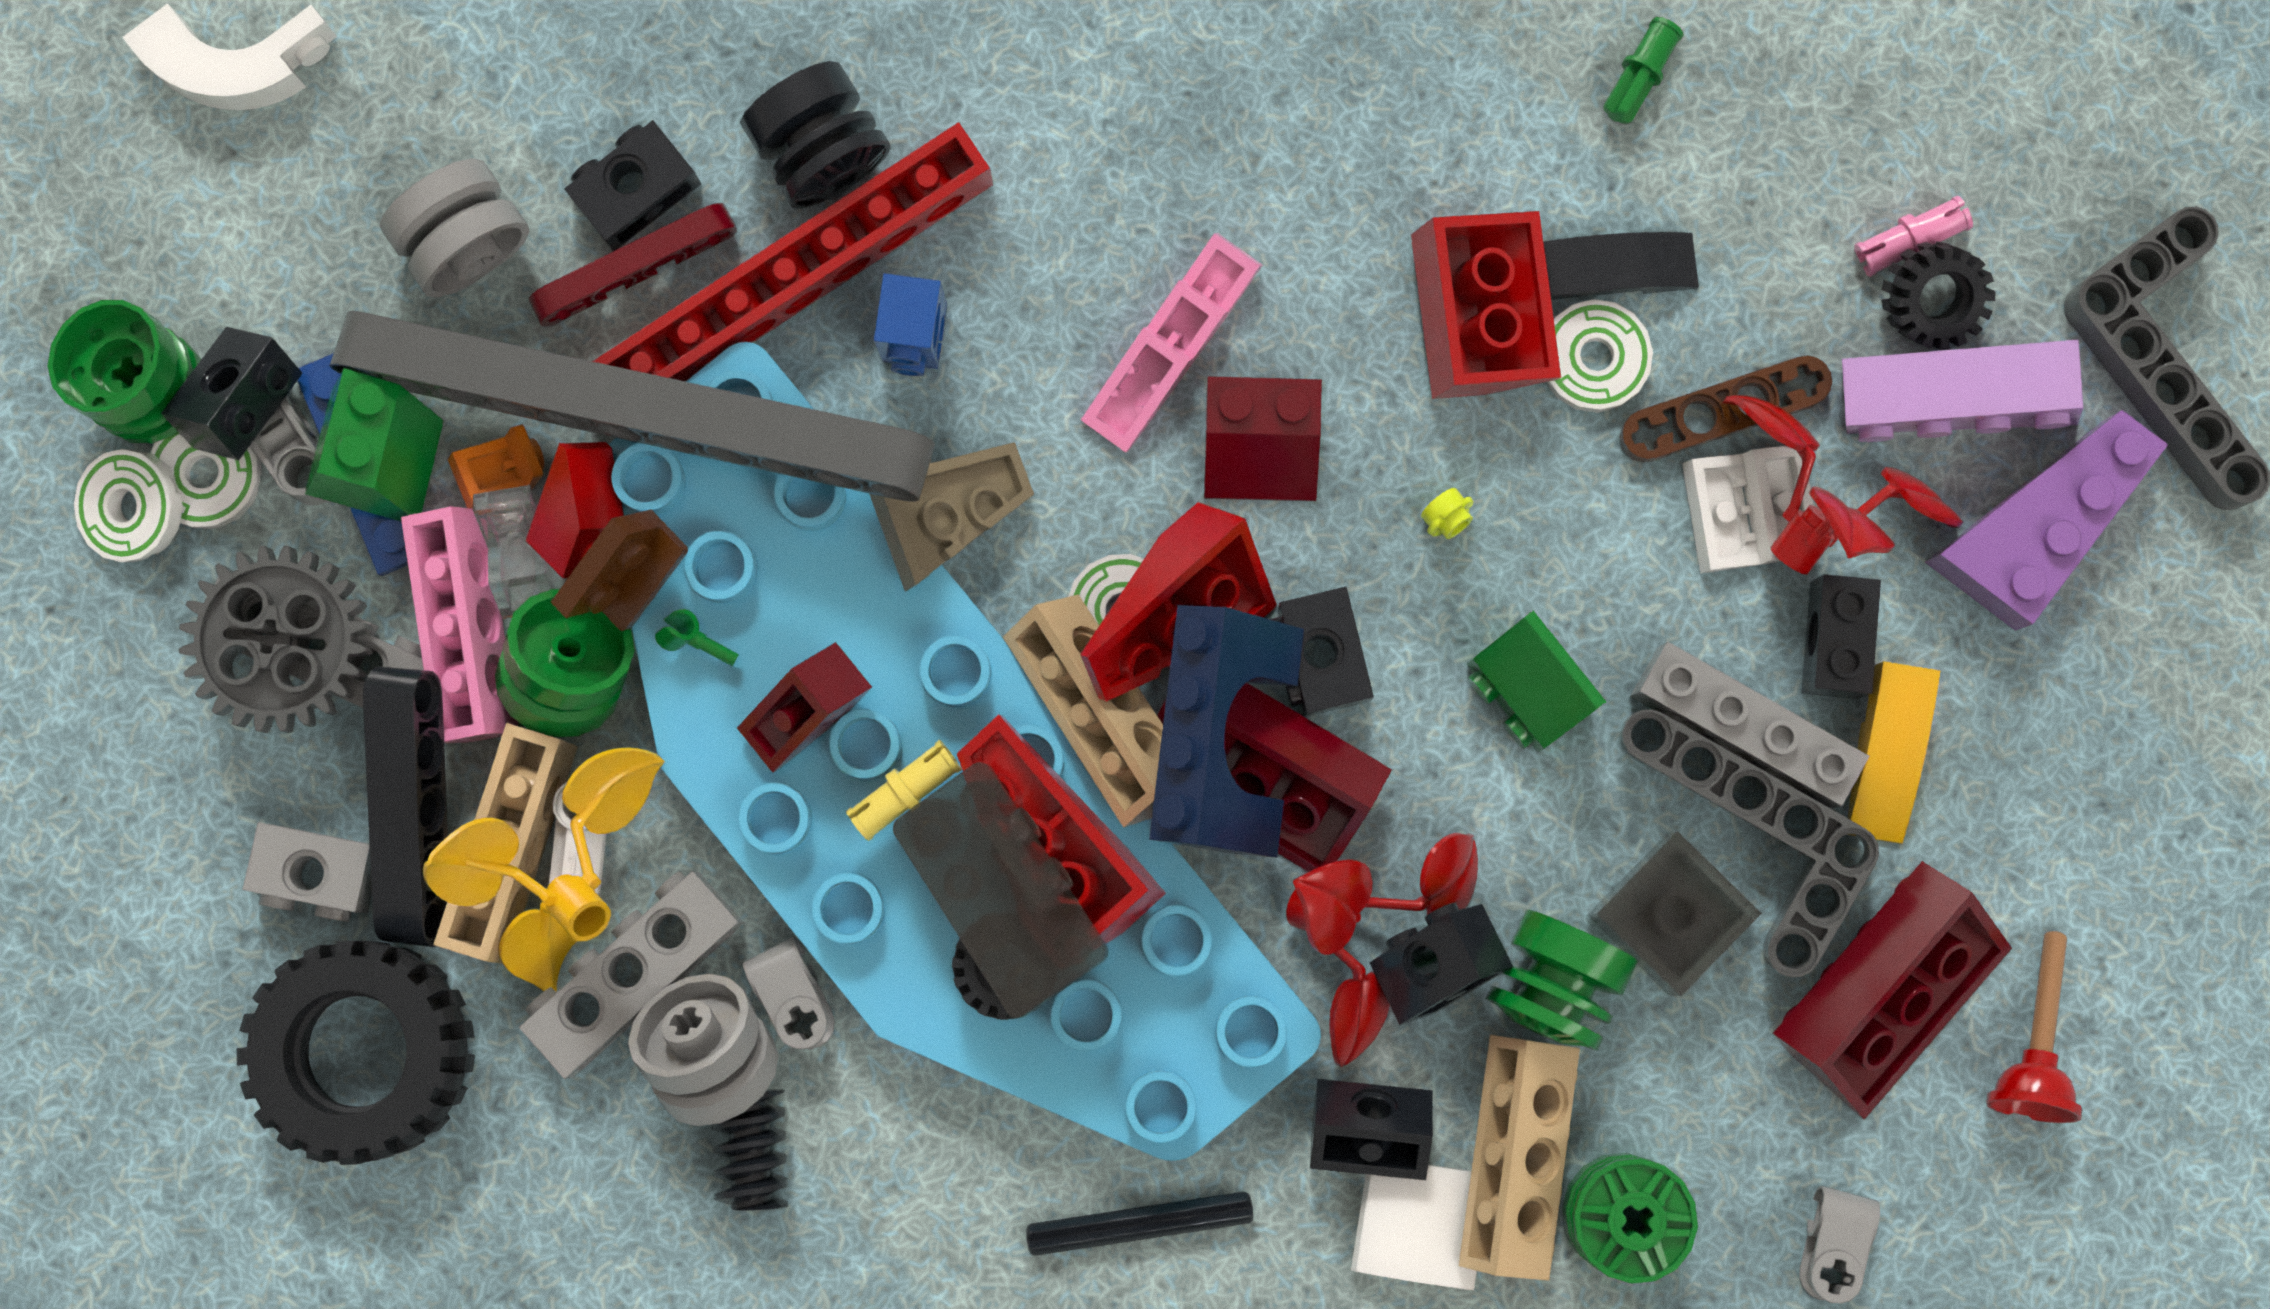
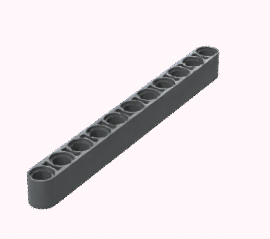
[329,311,935,502]

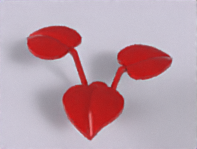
[1722,395,1964,575]
[1286,832,1478,1067]

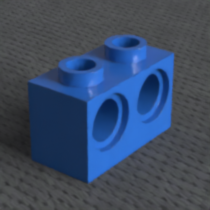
[874,273,947,376]

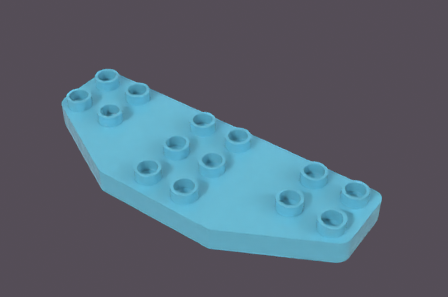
[609,342,1321,1161]

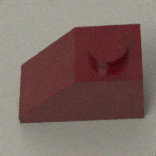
[737,642,872,773]

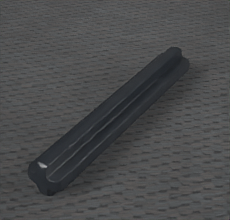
[1026,1191,1254,1256]

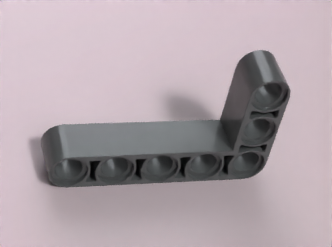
[2064,206,2270,510]
[1620,709,1879,977]

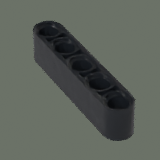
[363,667,448,947]

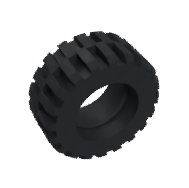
[237,941,475,1165]

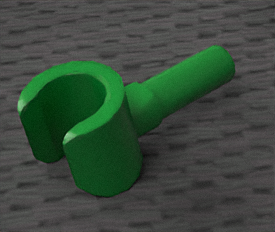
[655,609,739,666]

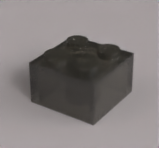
[1587,831,1762,996]

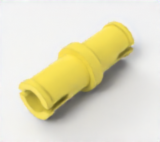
[846,740,962,841]

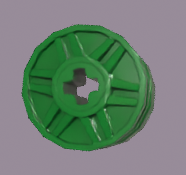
[47,300,201,444]
[1485,909,1638,1051]
[1562,1153,1698,1284]

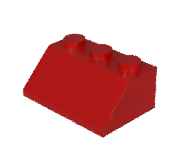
[1411,211,1561,399]

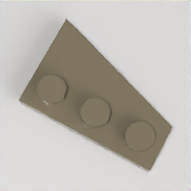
[869,442,1034,591]

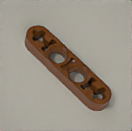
[1619,355,1832,463]

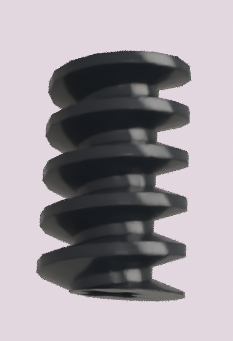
[712,1089,789,1211]

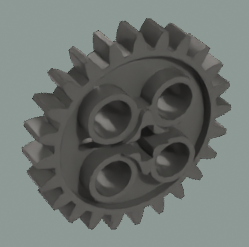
[179,545,373,733]

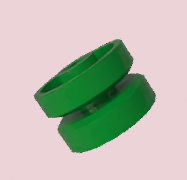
[495,589,635,737]

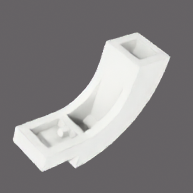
[122,3,337,110]

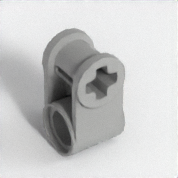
[249,395,327,505]
[742,936,835,1049]
[1799,1186,1880,1304]

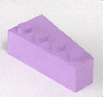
[1842,340,2083,442]

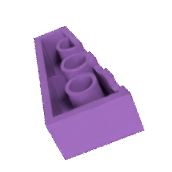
[1925,410,2168,631]

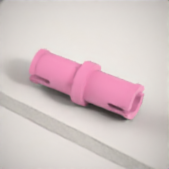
[1854,196,1973,277]

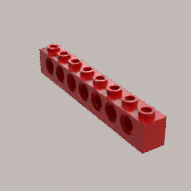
[592,122,993,382]

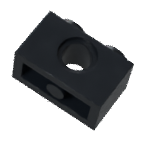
[564,120,701,251]
[161,327,303,461]
[1801,574,1881,699]
[1270,586,1374,717]
[1369,903,1514,1025]
[1310,1079,1433,1181]

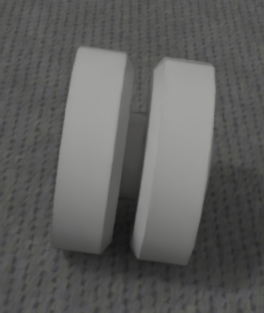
[379,158,530,298]
[628,974,779,1126]

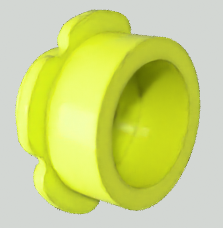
[1421,488,1474,539]

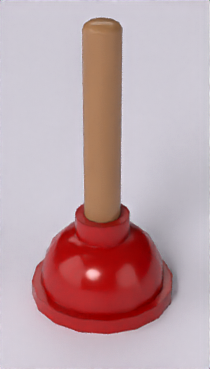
[1986,931,2083,1123]

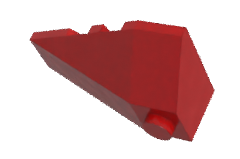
[1080,502,1277,702]
[957,714,1166,970]

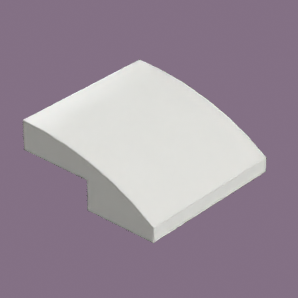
[1682,446,1814,574]
[1351,1164,1477,1290]

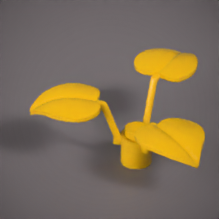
[423,747,665,992]

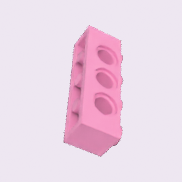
[401,506,519,743]

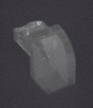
[473,485,558,619]

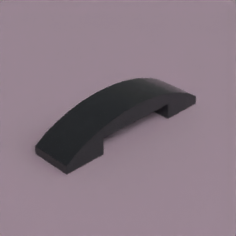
[1543,232,1699,300]

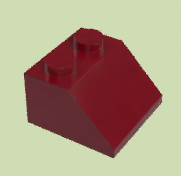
[1204,376,1322,502]

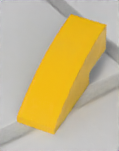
[1847,661,1941,844]

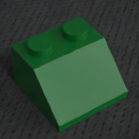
[305,368,444,522]
[1467,610,1606,752]

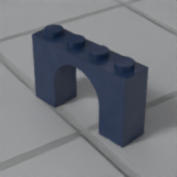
[1149,605,1304,858]

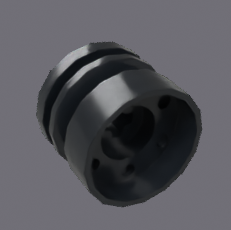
[740,61,891,209]

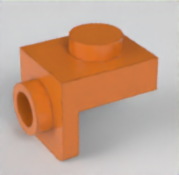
[447,424,544,509]

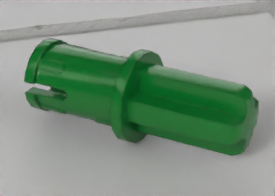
[1603,17,1684,125]

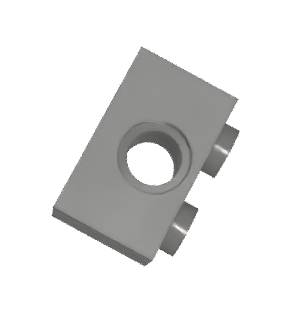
[242,822,372,922]

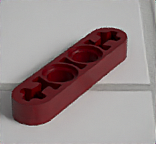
[528,203,737,327]

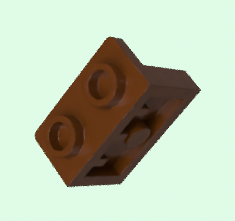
[551,509,688,631]

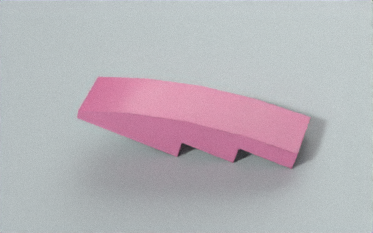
[1081,233,1263,452]

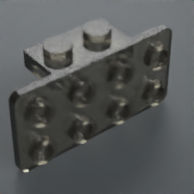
[893,762,1108,1018]

